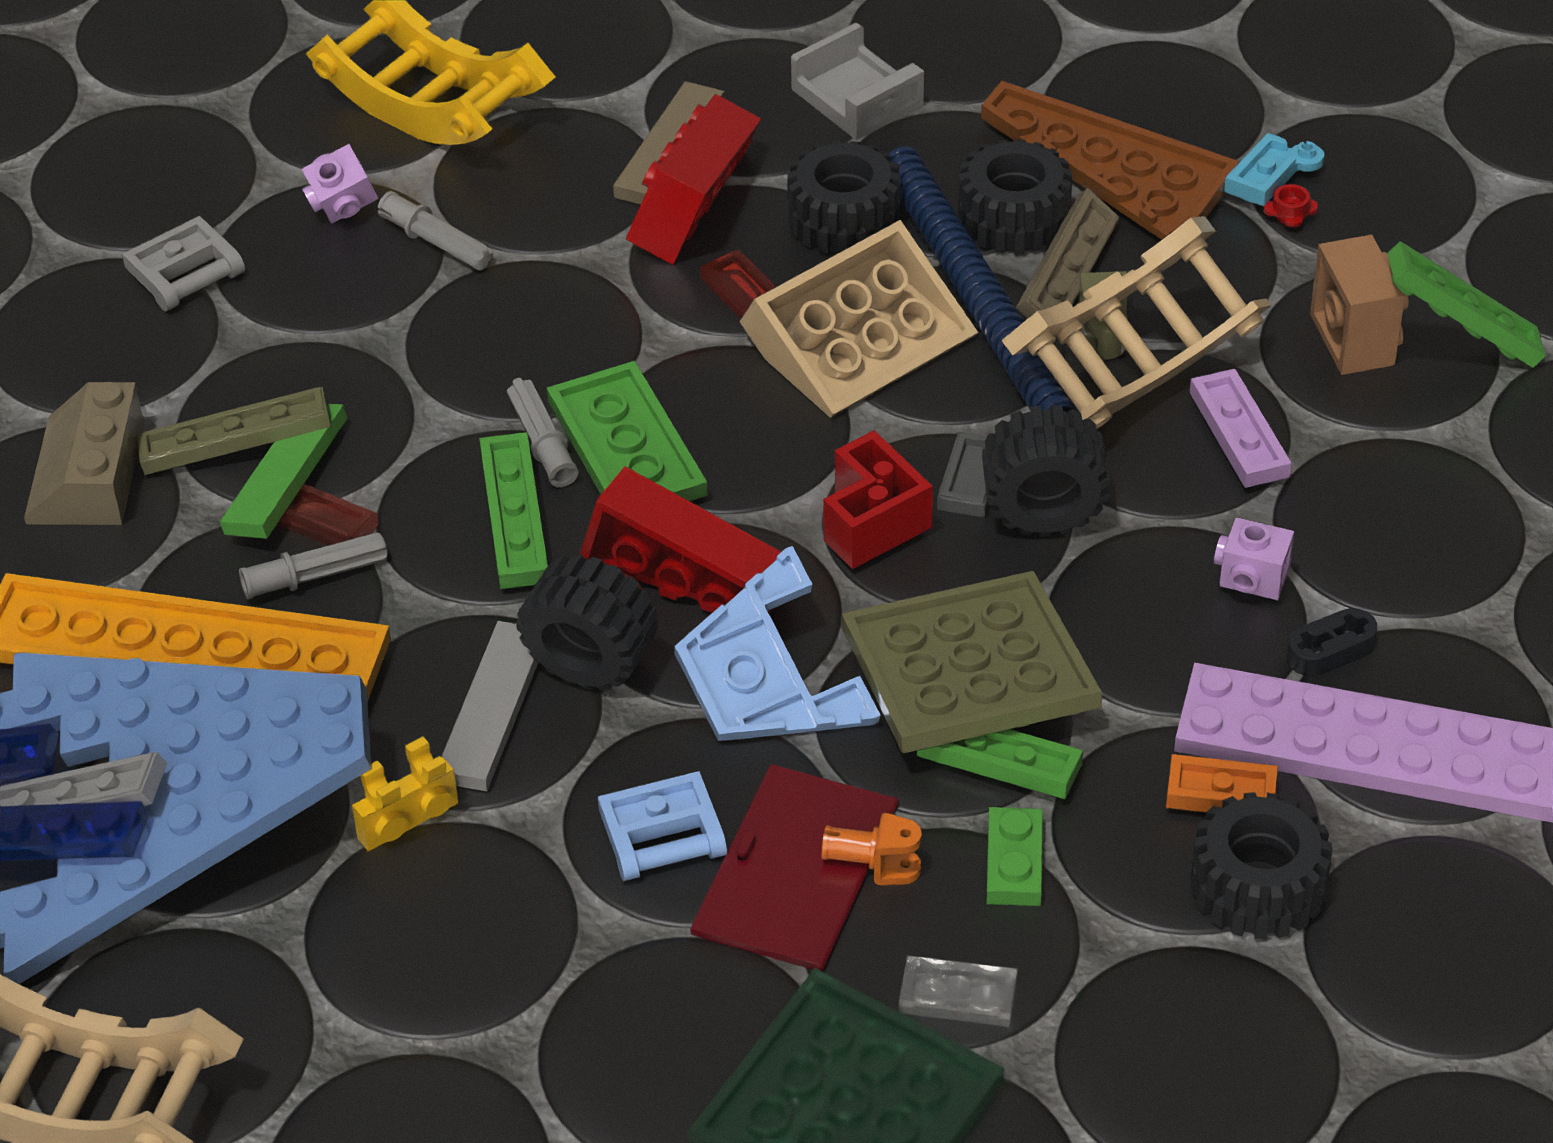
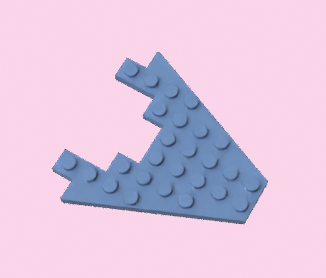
[0,653,371,984]

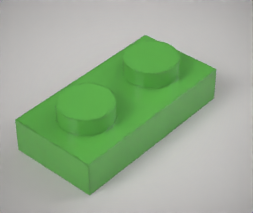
[987,807,1042,906]

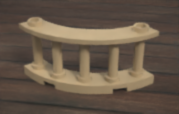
[1002,216,1271,430]
[0,974,244,1143]

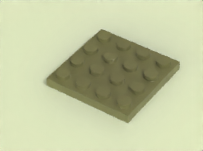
[842,571,1102,754]

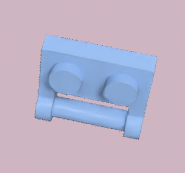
[598,771,727,881]

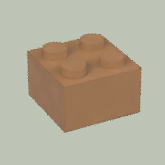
[1310,235,1408,375]

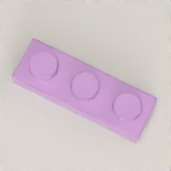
[1190,369,1292,488]

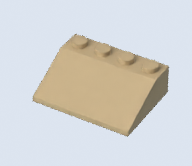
[740,220,978,418]

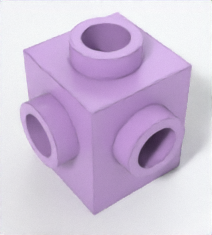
[302,144,378,224]
[1214,518,1295,600]

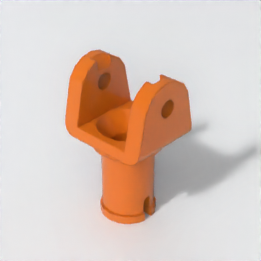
[822,813,922,885]

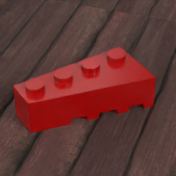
[626,94,762,265]
[580,466,781,615]

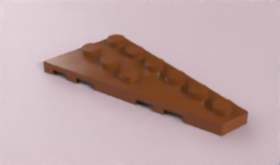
[981,81,1239,240]

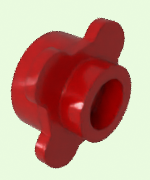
[1264,184,1318,227]

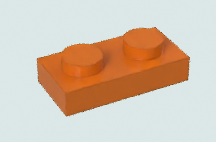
[1166,754,1278,812]

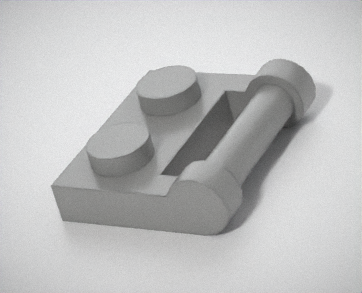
[122,216,245,311]

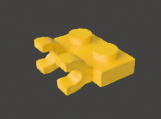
[352,737,458,852]

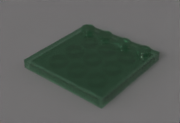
[688,968,1004,1143]

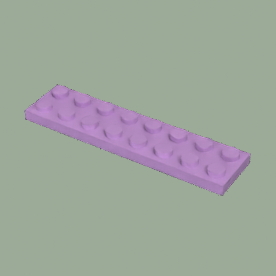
[1174,663,1553,823]

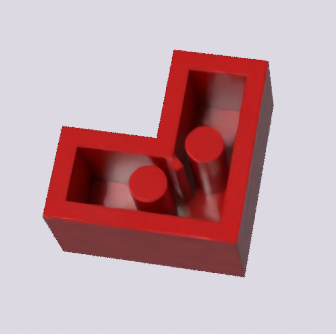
[823,430,933,569]

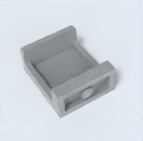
[791,23,924,140]

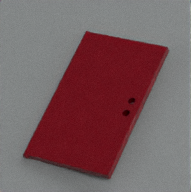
[690,764,899,972]

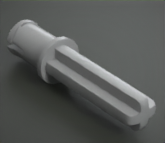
[378,191,493,270]
[507,377,579,487]
[239,533,387,599]

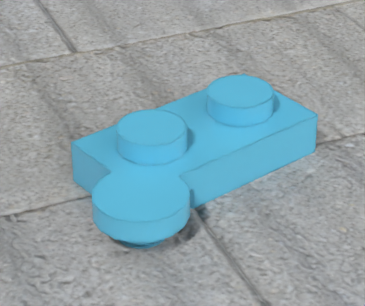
[1224,133,1324,206]

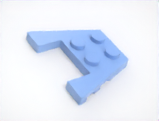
[674,546,880,741]

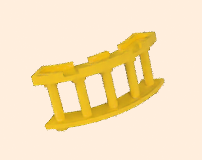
[306,0,555,145]

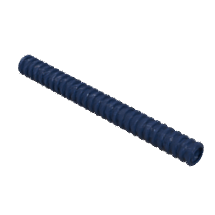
[888,146,1078,413]

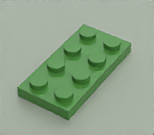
[547,361,708,501]

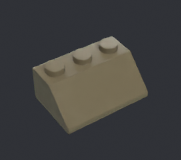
[24,382,144,525]

